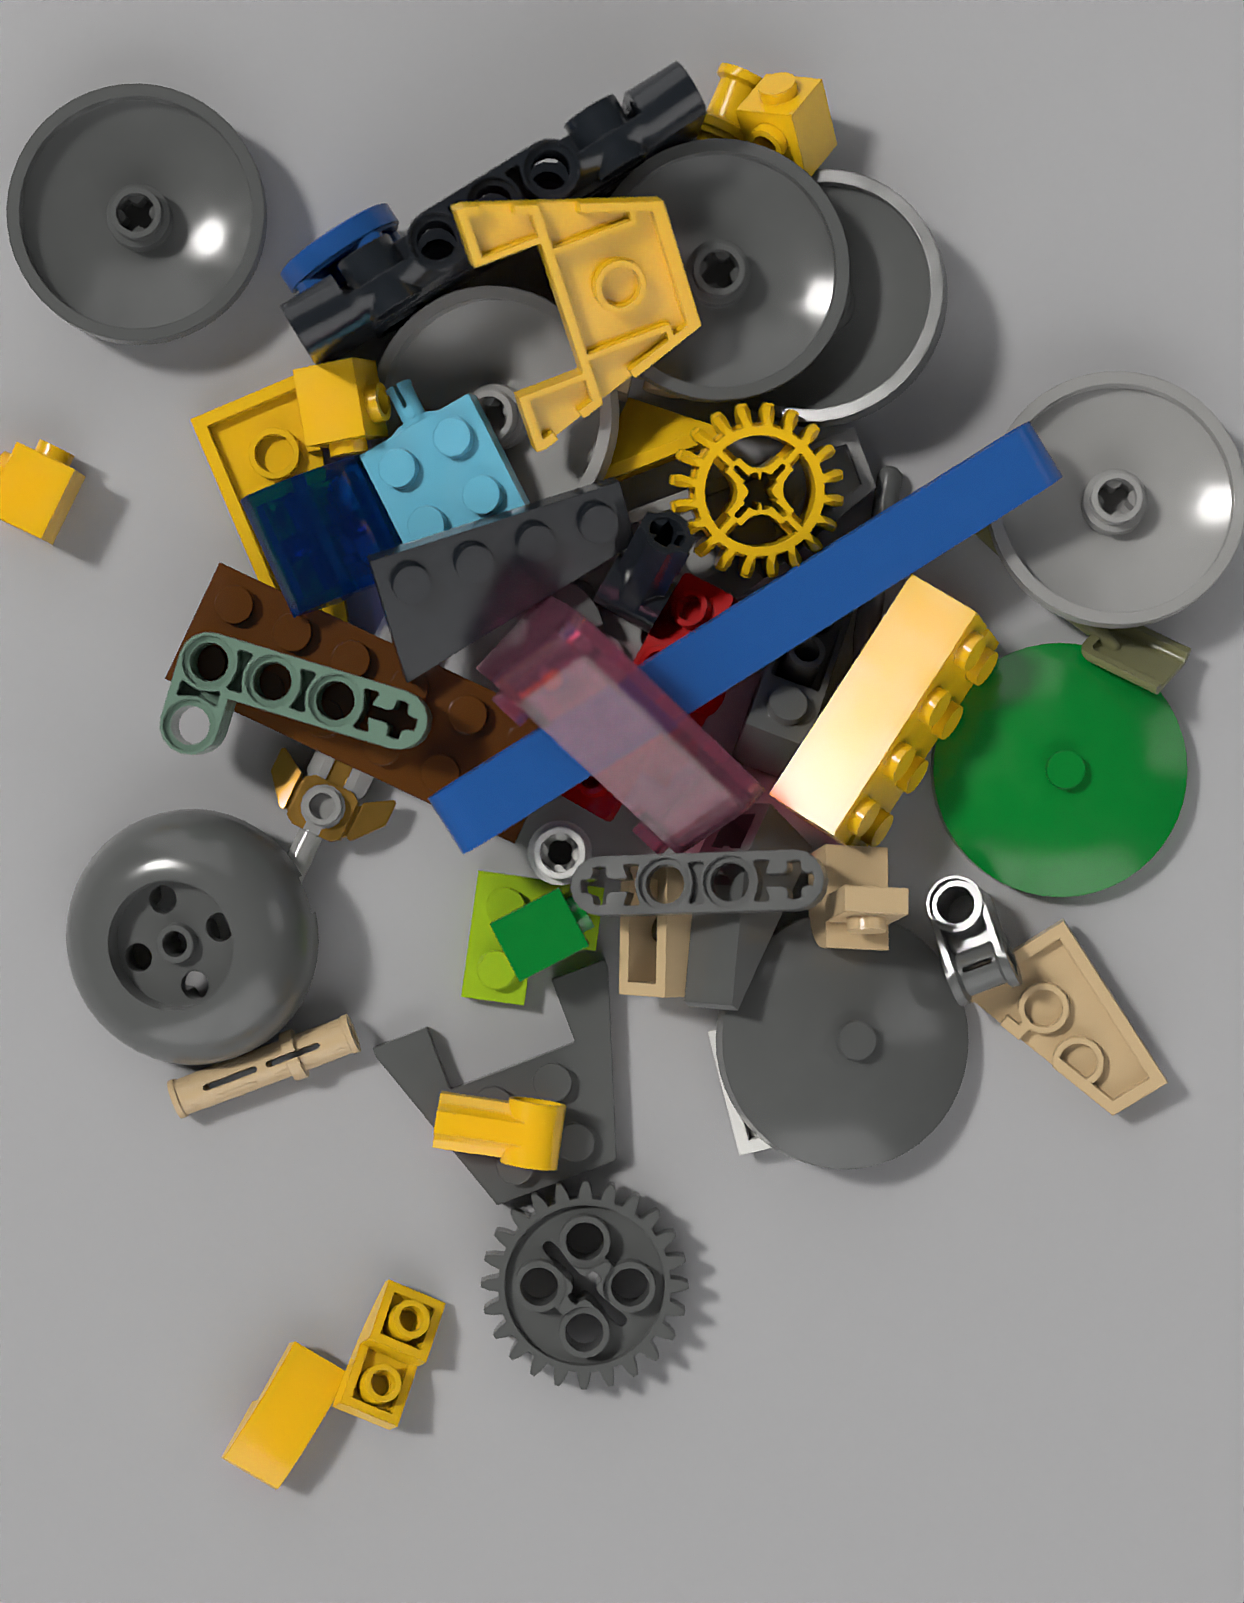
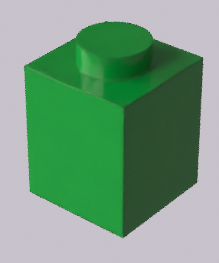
[490,886,595,982]

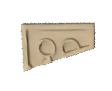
[971,918,1168,1116]

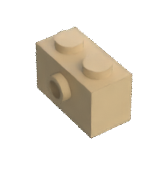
[619,866,692,998]

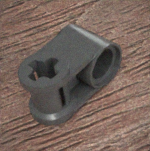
[926,875,1022,1006]

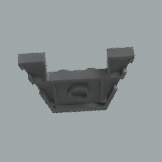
[373,959,617,1205]

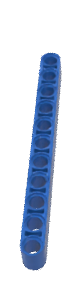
[428,421,1063,854]

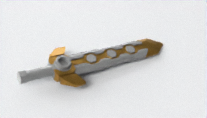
[271,616,397,883]

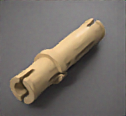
[167,1014,361,1119]

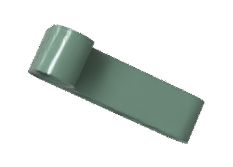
[160,632,432,755]

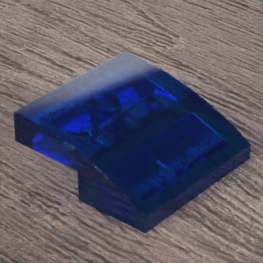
[240,453,403,618]

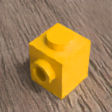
[736,72,837,176]
[293,357,391,458]
[0,439,86,545]

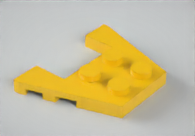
[451,196,702,452]

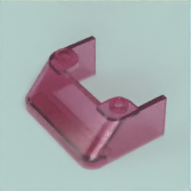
[476,595,766,854]

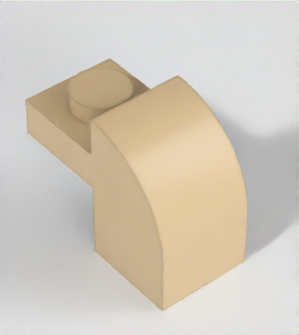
[808,844,909,951]

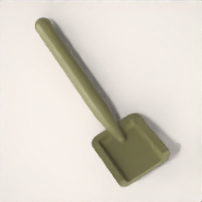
[975,526,1191,695]

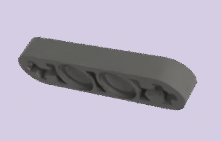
[571,850,829,917]

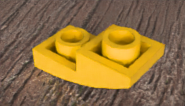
[332,1279,446,1430]
[221,1341,345,1490]

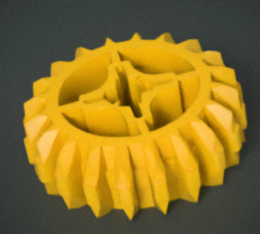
[669,403,844,578]

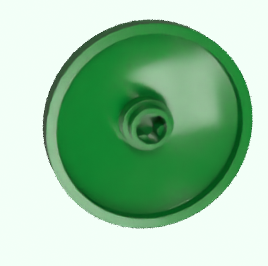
[931,643,1188,897]

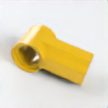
[432,1091,566,1171]

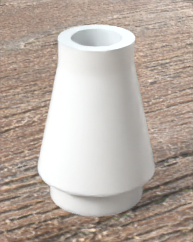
[528,821,592,885]

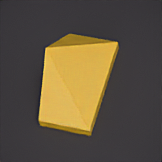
[603,398,717,482]

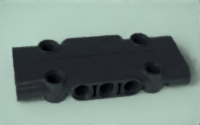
[280,61,707,365]

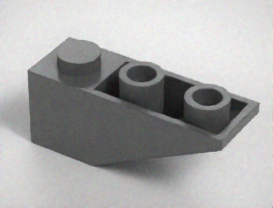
[730,610,854,778]
[684,803,812,1011]

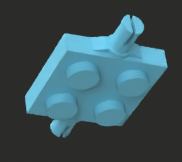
[359,379,530,544]

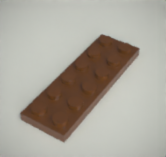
[165,562,551,844]

